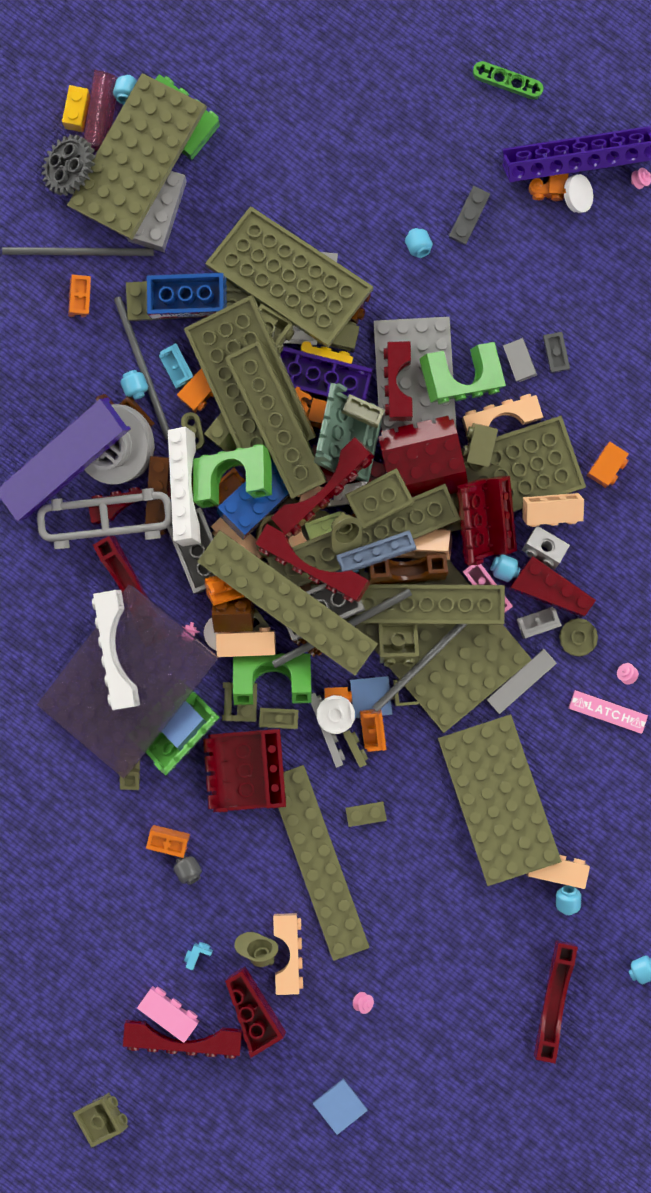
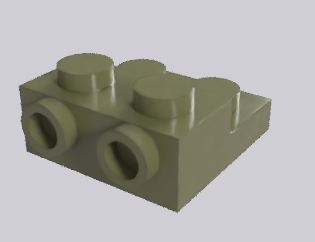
[259,304,295,354]
[378,623,419,667]
[73,1093,128,1148]

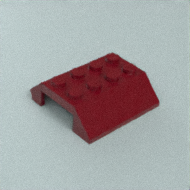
[378,416,468,497]
[457,476,517,566]
[203,729,286,812]

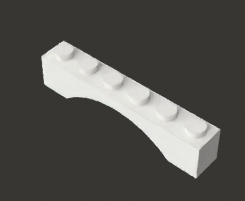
[168,427,201,546]
[92,590,140,710]

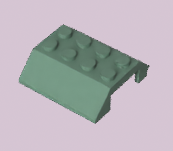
[314,383,382,482]

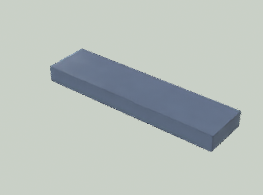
[336,530,416,572]

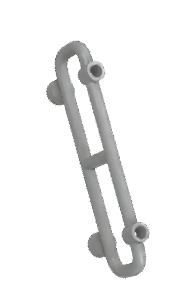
[37,488,172,549]

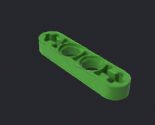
[473,61,543,100]

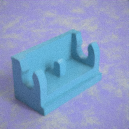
[159,343,194,389]

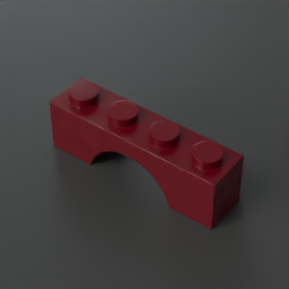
[383,341,413,421]

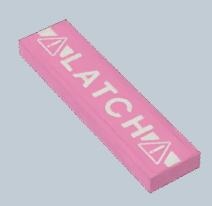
[568,690,648,734]

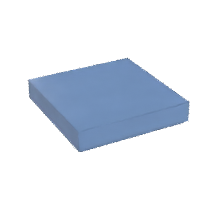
[350,676,392,718]
[159,701,207,751]
[313,1078,368,1135]

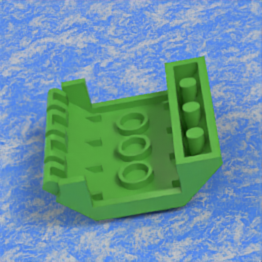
[128,679,220,775]

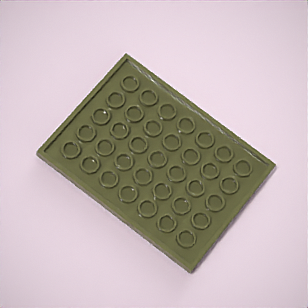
[355,559,532,733]

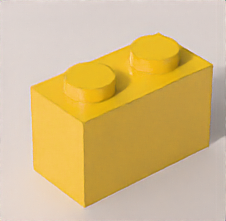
[62,85,91,132]

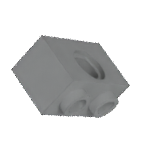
[522,526,570,570]

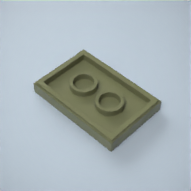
[345,468,414,530]

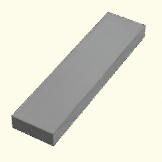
[486,649,557,714]

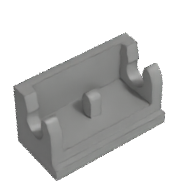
[503,338,537,382]
[516,607,562,639]

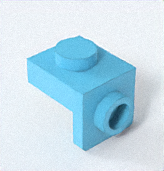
[184,942,213,970]

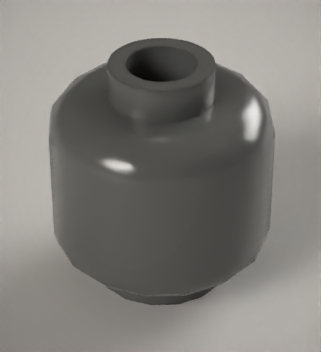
[173,855,202,885]

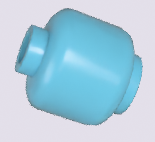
[113,75,137,105]
[405,228,433,258]
[120,370,148,400]
[490,555,520,582]
[556,885,581,915]
[629,955,651,984]

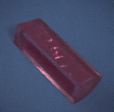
[84,70,118,151]

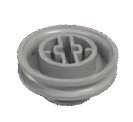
[84,404,154,484]

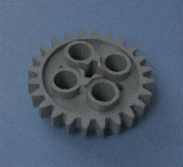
[41,134,96,196]

